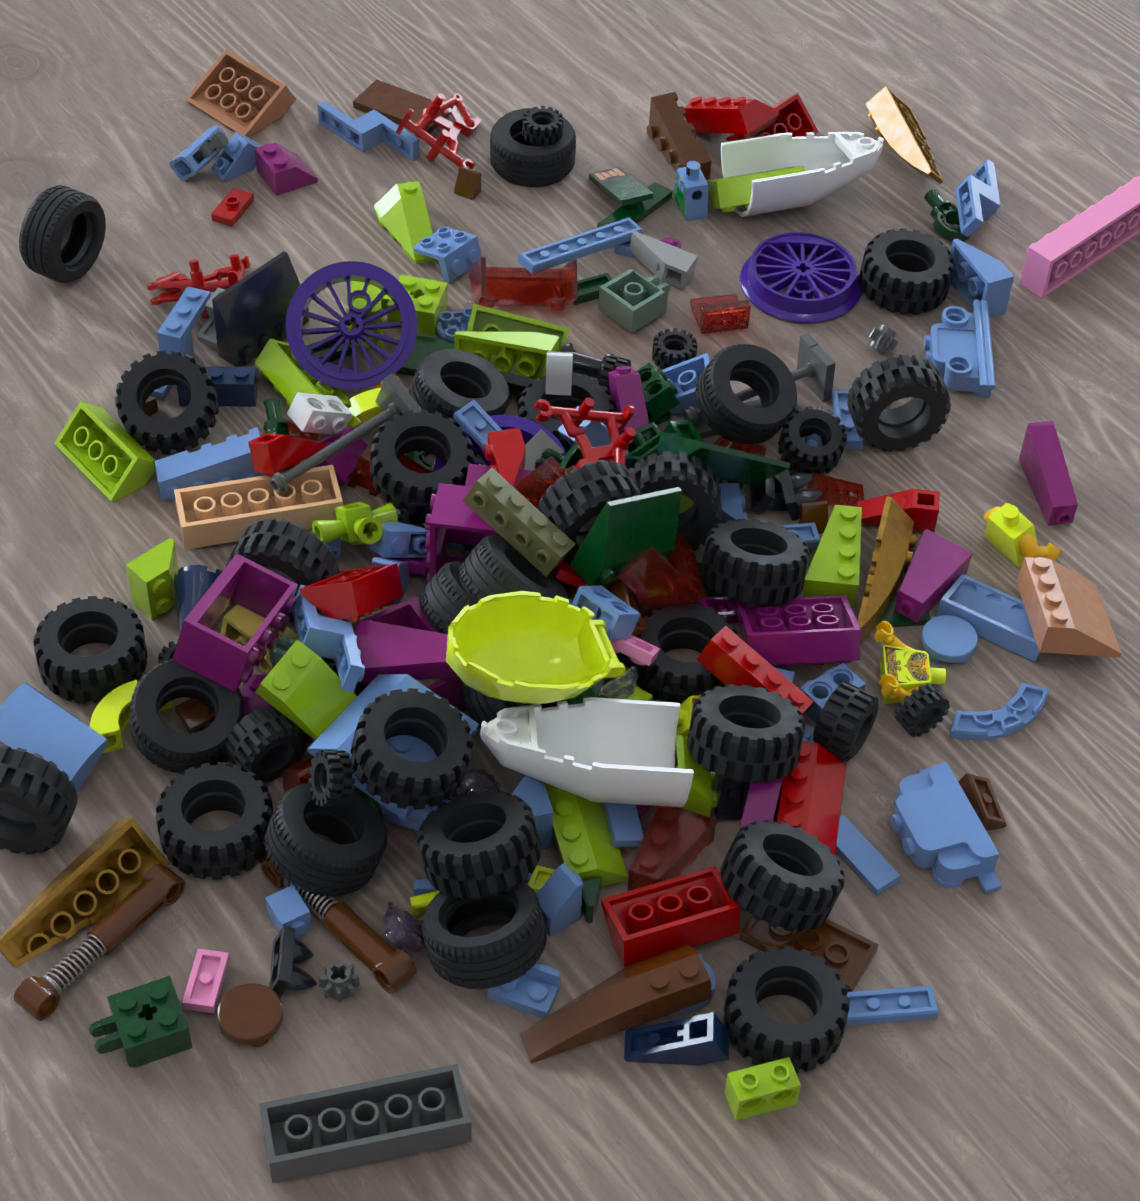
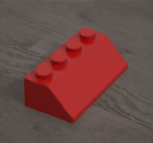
[726,93,819,142]
[684,97,779,134]
[300,563,403,622]
[697,626,815,716]
[777,741,846,855]
[601,866,740,968]

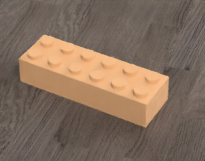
[174,465,343,550]

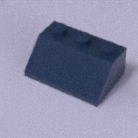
[177,366,260,407]

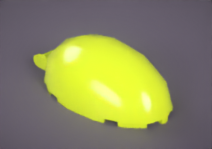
[446,591,626,705]

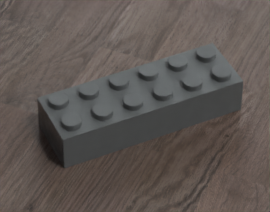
[259,1064,472,1183]

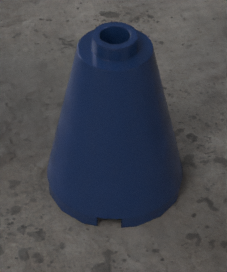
[174,565,222,632]

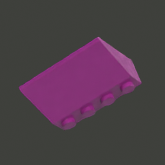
[736,595,861,667]

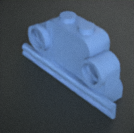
[924,299,996,398]
[889,762,1002,893]

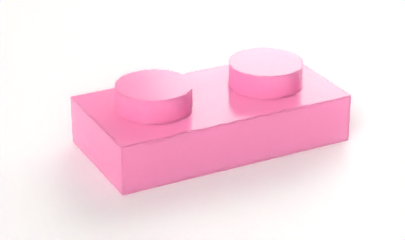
[610,635,660,666]
[182,949,230,1014]

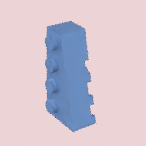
[155,427,265,501]

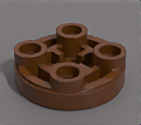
[218,983,283,1047]

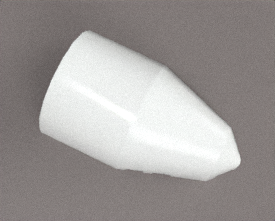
[721,132,883,217]
[480,697,694,807]

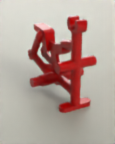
[396,93,481,171]
[147,254,251,318]
[534,398,636,469]

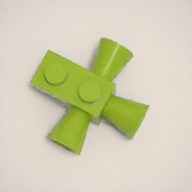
[312,502,398,545]

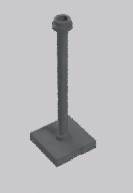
[682,333,836,425]
[270,373,422,492]

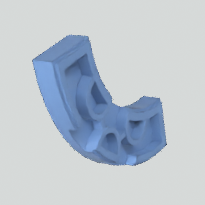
[949,682,1049,740]

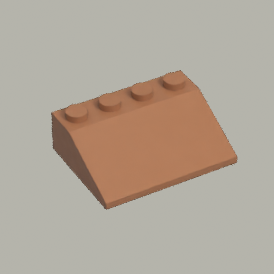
[185,49,296,137]
[1016,557,1122,658]

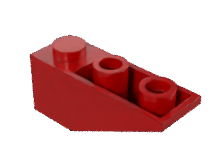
[484,427,526,490]
[248,433,327,476]
[856,489,940,532]

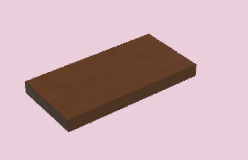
[353,79,450,134]
[739,915,879,992]

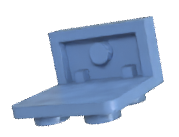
[413,226,483,283]

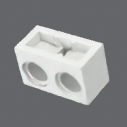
[287,392,353,434]

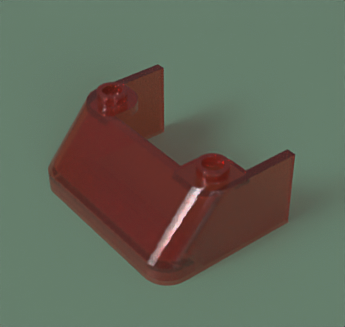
[469,257,578,311]
[617,532,706,607]

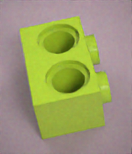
[724,1057,801,1121]

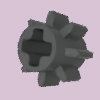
[867,324,898,354]
[319,960,360,1002]

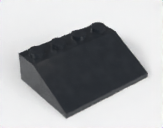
[212,251,309,367]

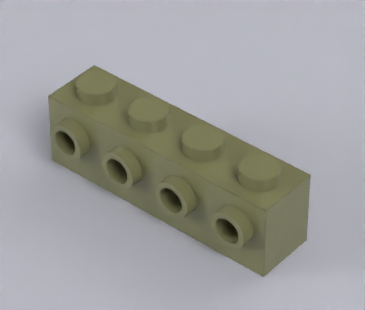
[462,468,575,576]

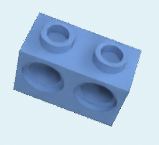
[572,585,640,640]
[800,663,866,723]

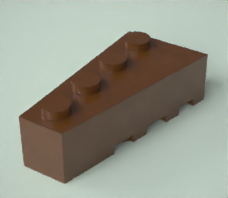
[647,92,712,180]

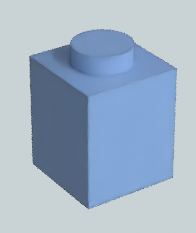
[265,885,312,938]

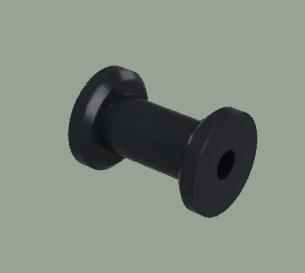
[561,342,615,381]

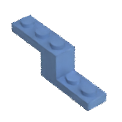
[318,101,420,161]
[955,159,1000,237]
[150,286,211,400]
[292,585,365,692]

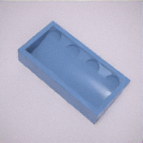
[936,574,1042,662]
[0,682,109,791]

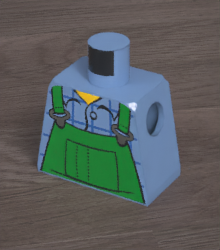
[672,161,708,221]

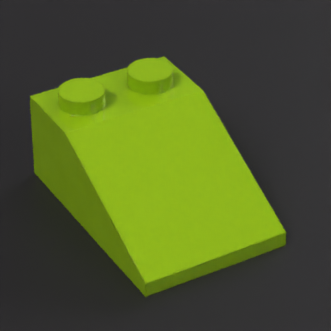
[255,639,357,740]

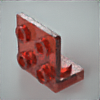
[690,294,751,334]
[514,456,576,508]

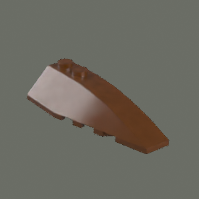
[520,944,712,1063]

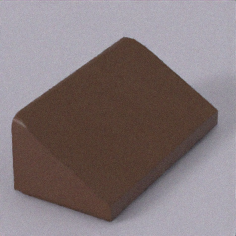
[958,773,1007,831]

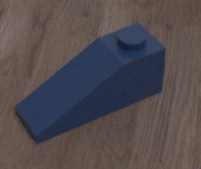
[624,1012,729,1066]

